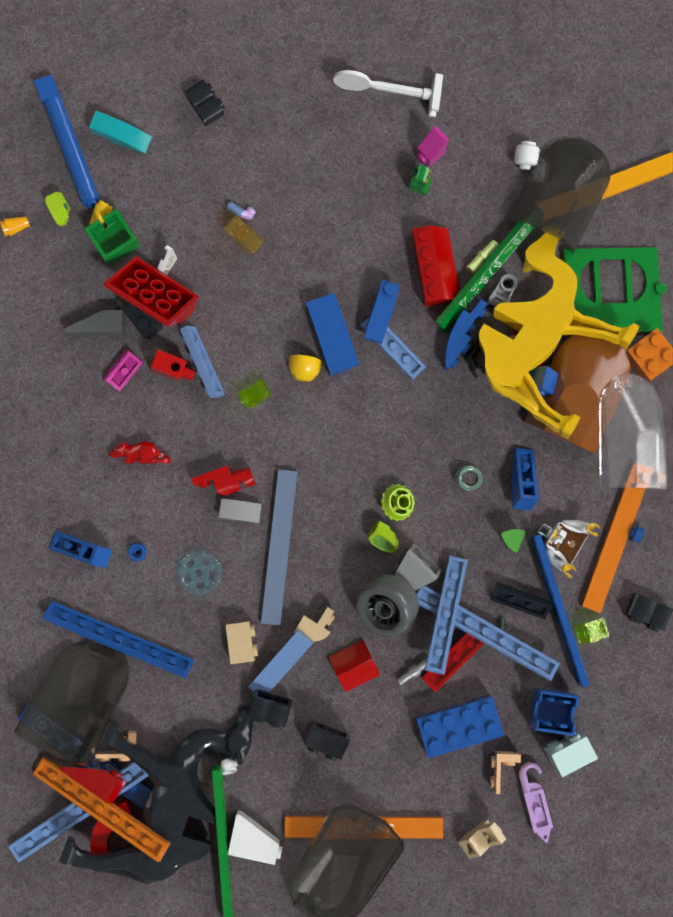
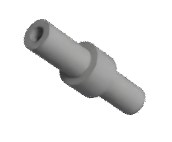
[397,658,427,686]

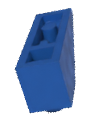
[364,279,400,344]
[511,448,539,511]
[50,531,112,568]

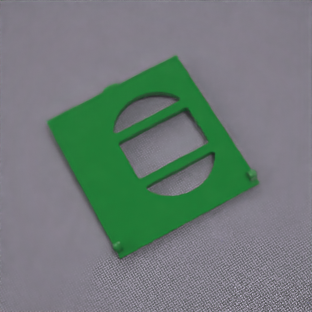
[563,247,667,336]

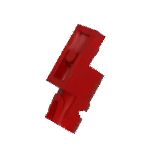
[192,465,256,496]

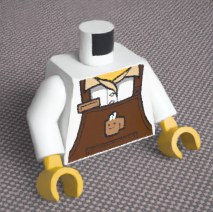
[538,520,601,578]

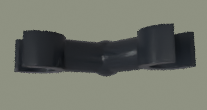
[465,337,485,378]

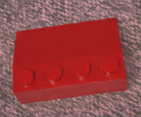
[103,256,199,327]

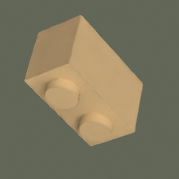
[226,621,258,664]

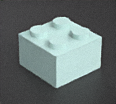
[544,731,598,777]

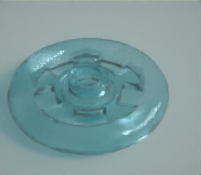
[176,550,222,596]

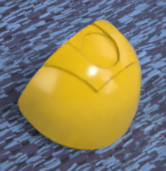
[289,355,322,382]

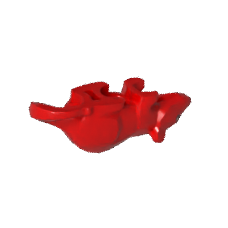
[108,441,171,465]

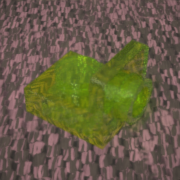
[575,618,610,644]

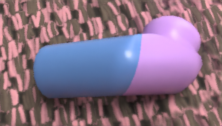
[227,202,256,220]

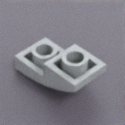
[218,499,262,524]

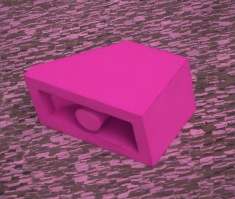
[416,126,449,167]

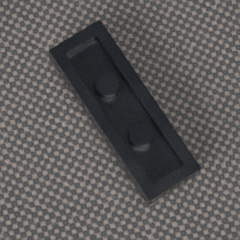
[490,582,553,620]

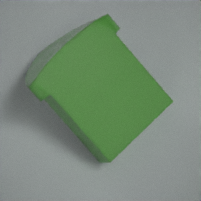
[501,529,525,552]

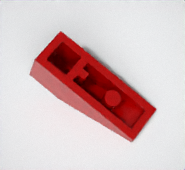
[60,767,126,803]

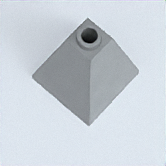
[395,543,442,590]

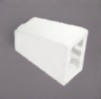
[228,810,283,865]

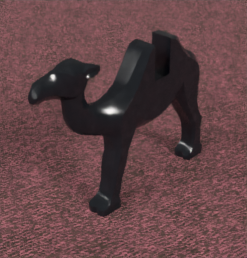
[59,706,254,884]

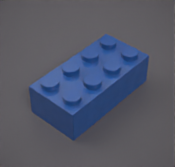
[415,694,504,759]

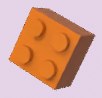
[626,328,673,385]

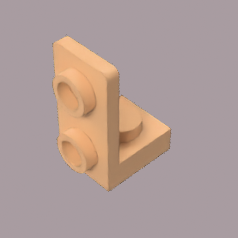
[94,731,136,762]
[490,751,521,794]

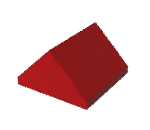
[329,640,380,692]

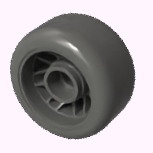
[356,574,419,637]

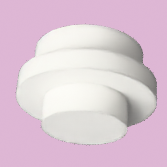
[221,758,238,775]

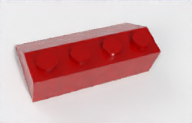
[411,225,460,307]

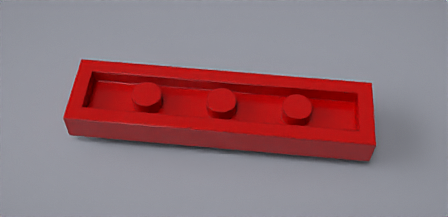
[422,633,484,693]

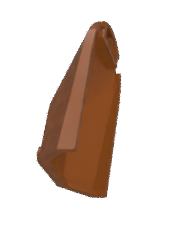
[524,335,630,454]

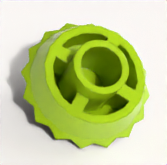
[381,484,415,521]

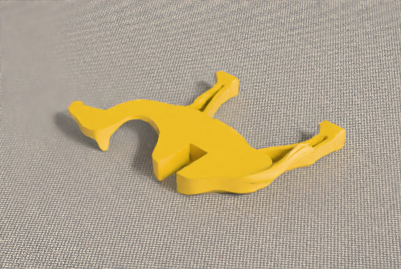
[479,229,640,440]

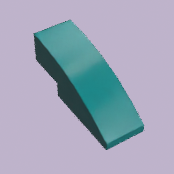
[89,111,152,154]

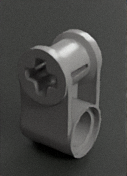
[487,274,517,307]

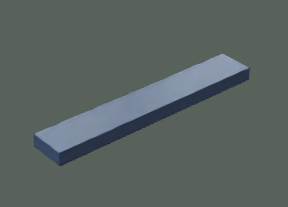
[425,555,468,675]

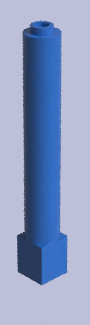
[34,74,100,208]

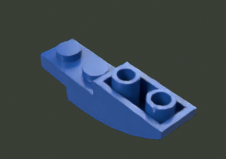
[444,299,487,371]

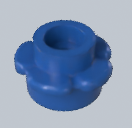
[628,524,645,543]
[128,543,147,562]

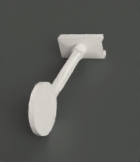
[333,70,443,117]

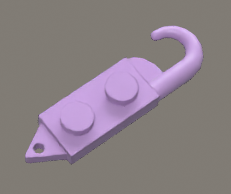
[519,762,553,843]

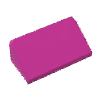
[102,349,143,392]

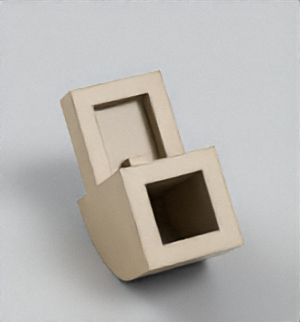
[294,607,335,642]
[458,820,506,859]

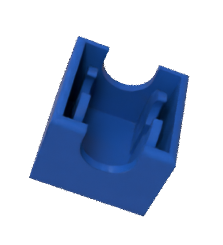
[530,687,579,736]

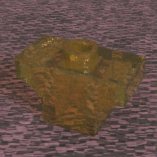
[224,216,265,256]

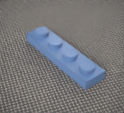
[180,326,225,398]

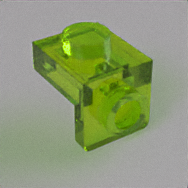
[238,379,272,408]

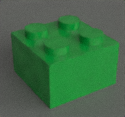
[85,208,140,266]

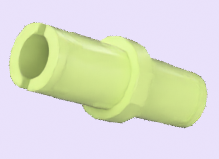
[466,240,499,275]

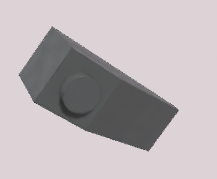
[64,307,126,337]

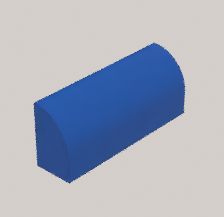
[306,293,359,377]

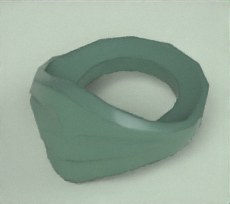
[454,465,483,491]

